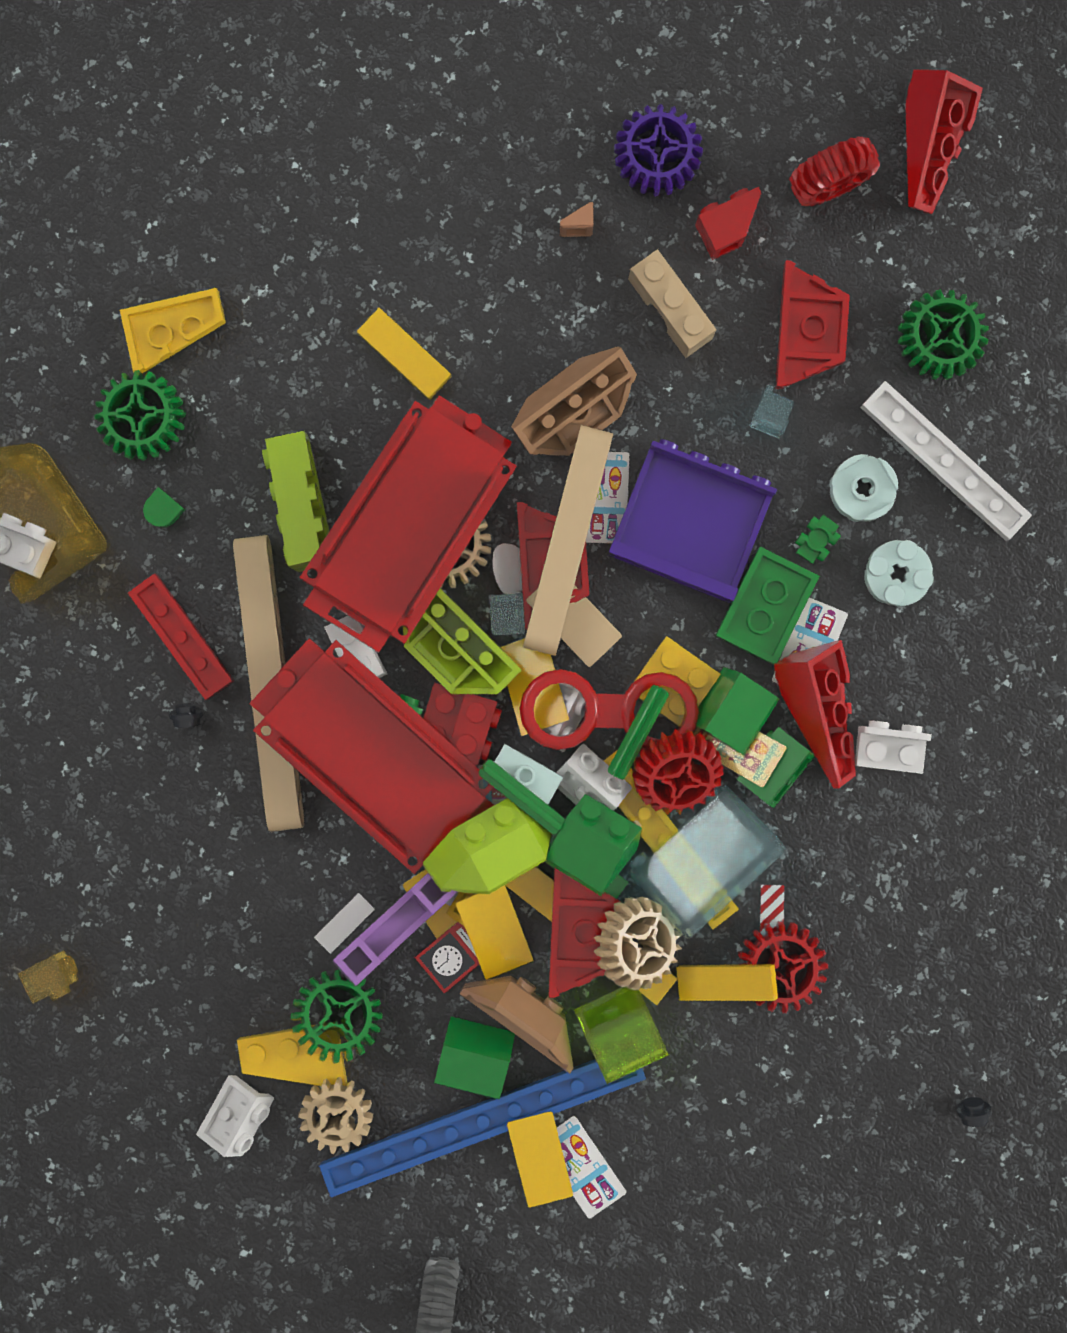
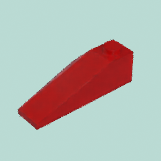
[906,70,983,214]
[774,640,856,788]

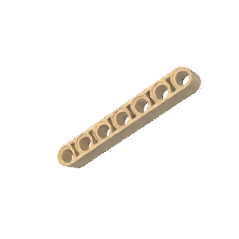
[523,425,613,656]

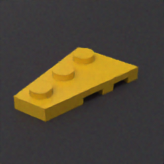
[120,288,226,373]
[237,1021,348,1086]

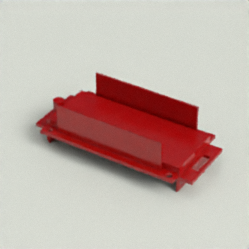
[300,395,517,653]
[249,638,494,874]

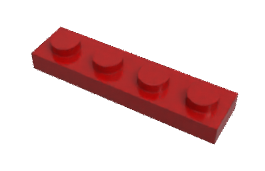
[128,573,234,700]

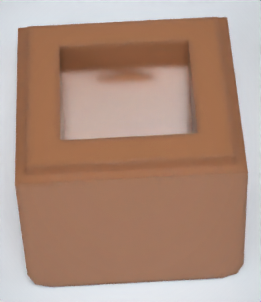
[560,202,594,237]

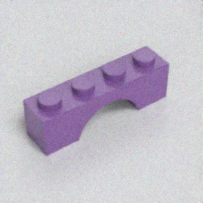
[332,873,458,987]

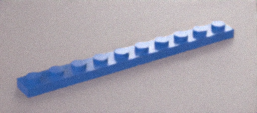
[319,1045,646,1197]

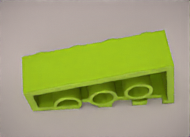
[262,431,330,572]

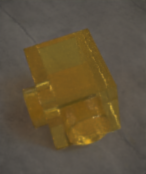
[18,950,78,1004]

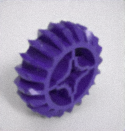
[614,104,703,197]

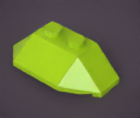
[403,588,522,694]
[423,798,552,894]

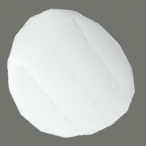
[492,543,522,595]

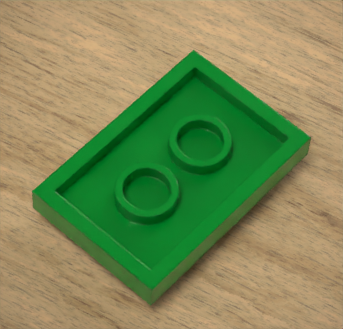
[715,547,820,666]

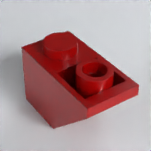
[695,187,761,260]

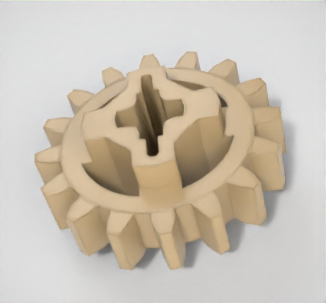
[299,1077,373,1154]

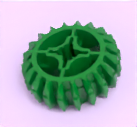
[898,289,989,380]
[94,370,186,461]
[290,970,383,1064]

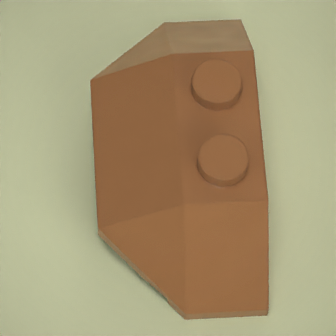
[511,346,637,456]
[460,976,573,1074]

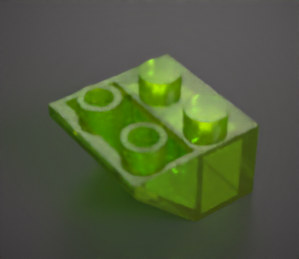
[574,986,669,1084]

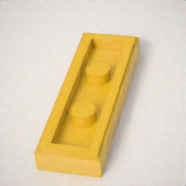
[357,308,452,400]
[676,964,778,1001]

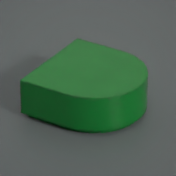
[143,487,186,528]

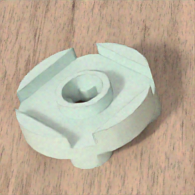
[829,454,898,522]
[864,540,934,607]

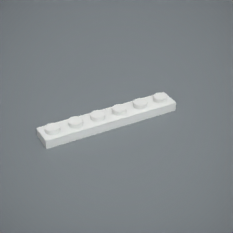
[860,381,1032,541]

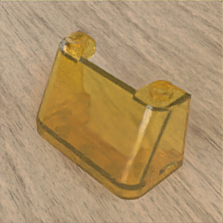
[0,443,107,604]

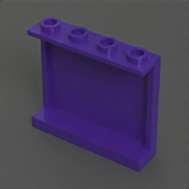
[608,439,777,603]

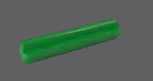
[608,685,669,780]
[478,759,565,834]

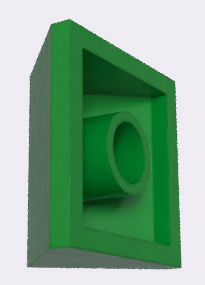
[696,667,779,756]
[434,1016,515,1100]

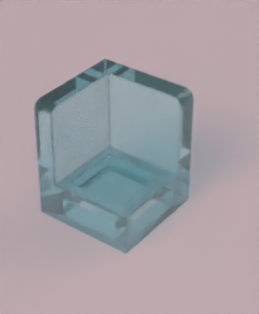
[749,384,794,438]
[489,593,525,636]

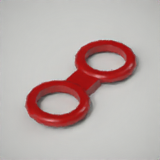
[519,669,699,750]

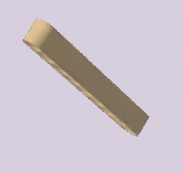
[233,535,304,832]

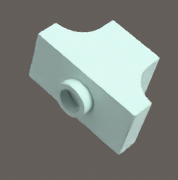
[495,744,563,804]

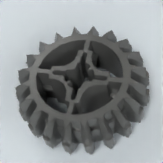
[416,1257,460,1333]

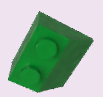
[545,794,642,896]

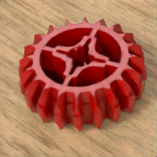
[789,136,880,206]
[632,729,724,815]
[738,921,828,1013]

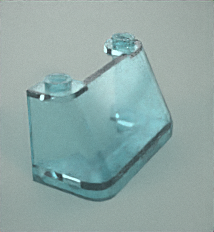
[628,784,786,939]

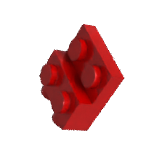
[423,682,502,766]

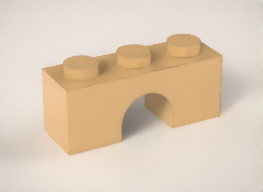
[628,249,717,358]

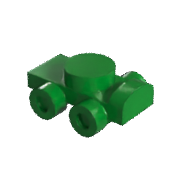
[795,515,841,564]

